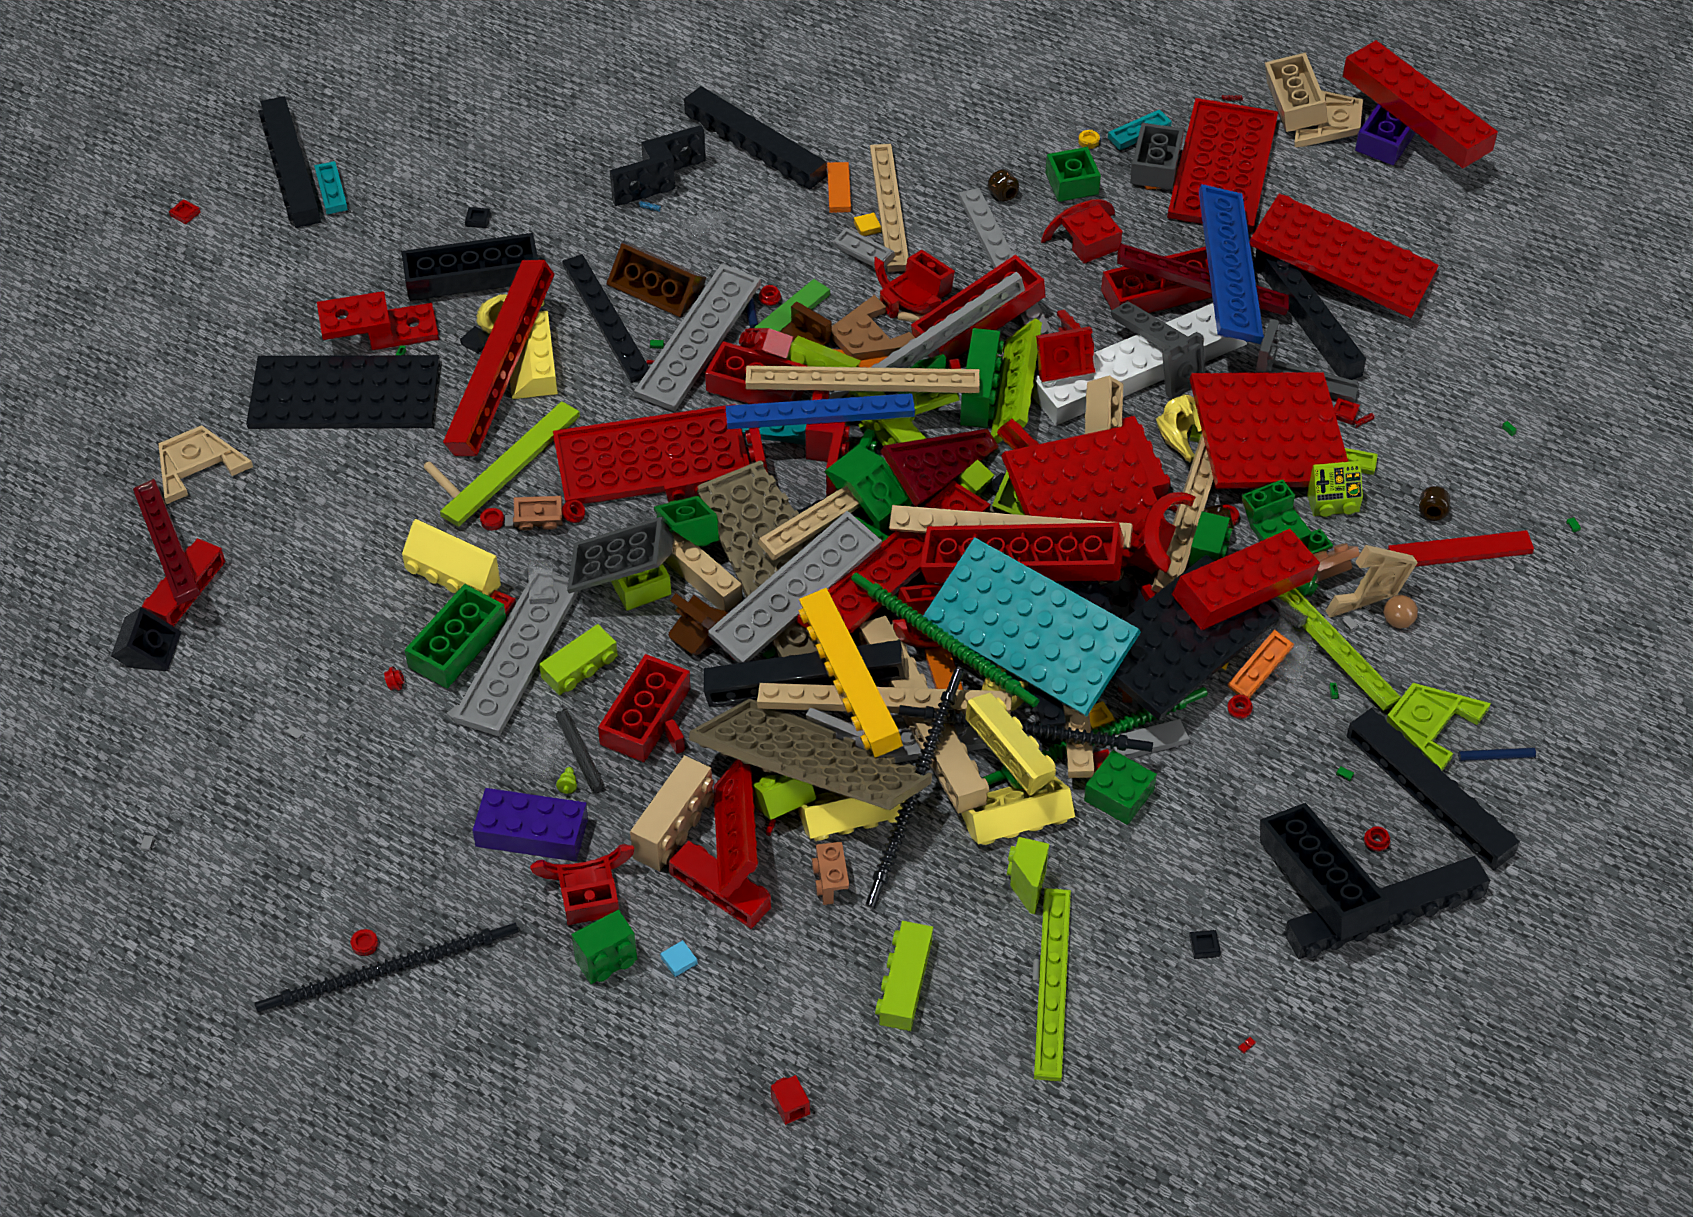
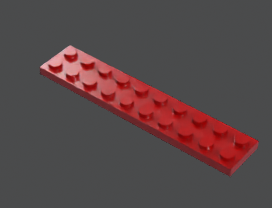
[797,481,991,634]

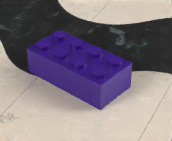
[1355,104,1416,166]
[472,788,588,862]

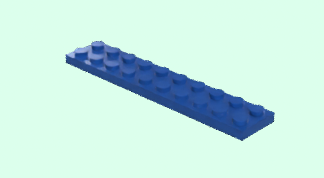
[1199,184,1264,344]

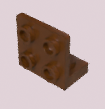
[781,301,832,346]

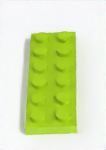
[991,318,1042,444]

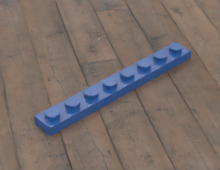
[725,393,915,429]

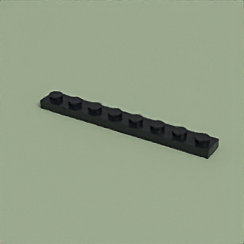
[562,254,649,383]

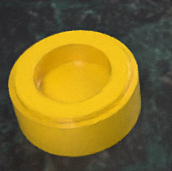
[1078,130,1100,149]

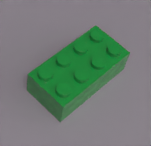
[960,328,1004,428]
[404,584,507,689]

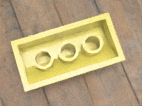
[510,311,558,399]
[402,519,501,597]
[965,692,1056,796]
[961,776,1075,845]
[797,791,904,841]

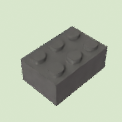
[1130,123,1184,189]

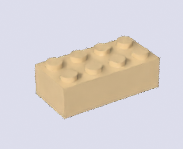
[1265,53,1328,132]
[630,755,714,872]

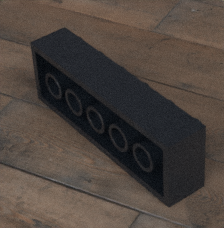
[401,233,538,301]
[1260,803,1389,941]

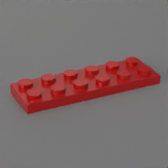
[713,759,758,898]

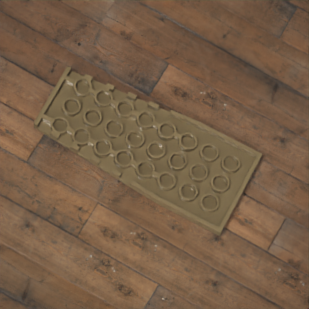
[697,461,869,657]
[689,699,932,810]

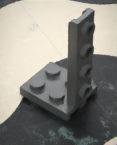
[1111,301,1206,399]
[1256,319,1359,403]

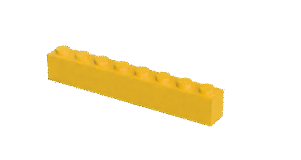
[798,588,903,758]

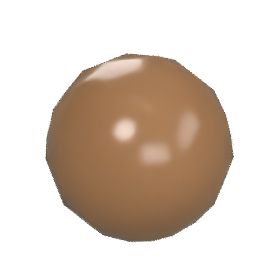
[1384,595,1418,629]

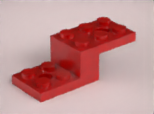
[317,291,439,350]
[805,390,850,497]

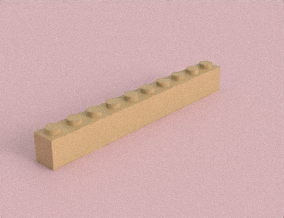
[858,616,989,814]

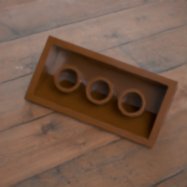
[606,243,707,317]

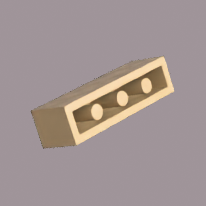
[1085,375,1123,434]
[665,531,743,612]

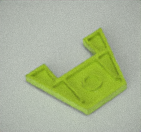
[1386,683,1491,771]

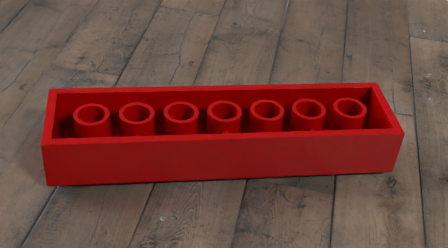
[1342,40,1498,168]
[921,522,1124,583]

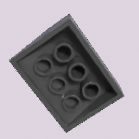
[567,517,674,594]

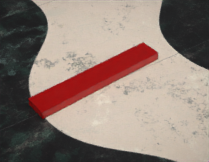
[1387,530,1534,567]

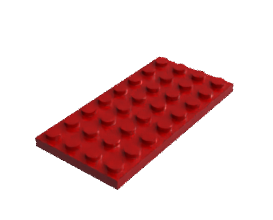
[1167,98,1279,232]
[1249,193,1439,318]
[553,404,749,504]

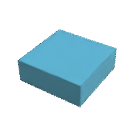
[660,940,698,977]

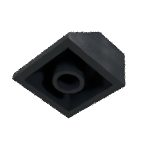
[111,607,181,671]

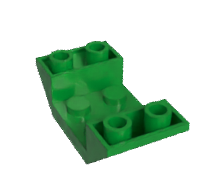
[824,445,912,536]
[1242,479,1333,554]

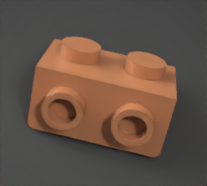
[513,496,563,530]
[1313,543,1360,583]
[812,842,849,905]

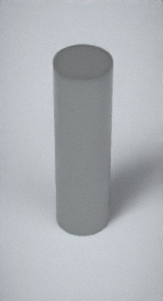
[1032,959,1040,982]

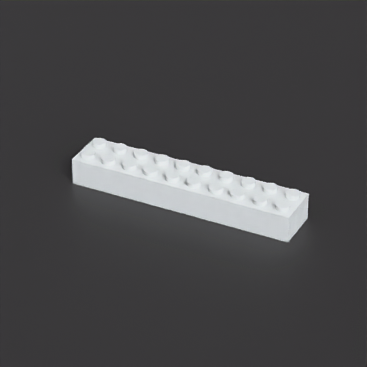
[1032,303,1247,425]

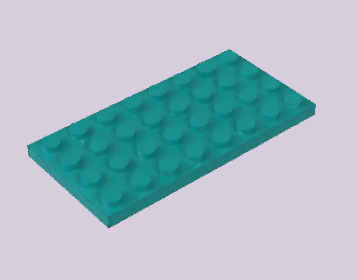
[923,537,1141,717]

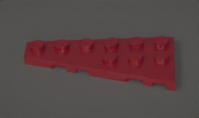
[880,429,999,507]

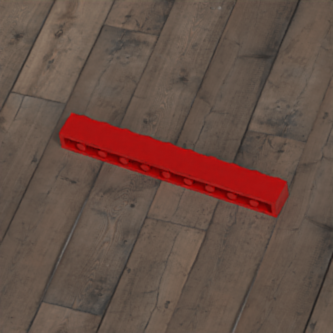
[443,260,555,456]

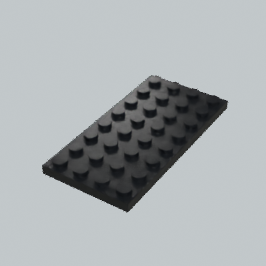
[246,355,440,429]
[1111,555,1280,720]

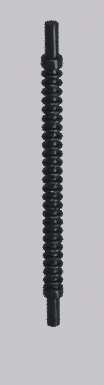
[865,669,964,908]
[898,705,1153,752]
[254,922,519,1013]

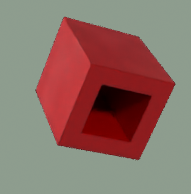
[771,1075,810,1125]

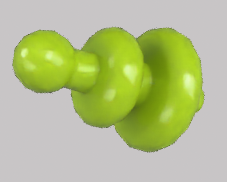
[556,767,577,794]

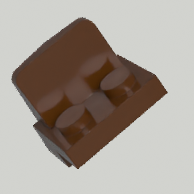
[668,593,728,655]

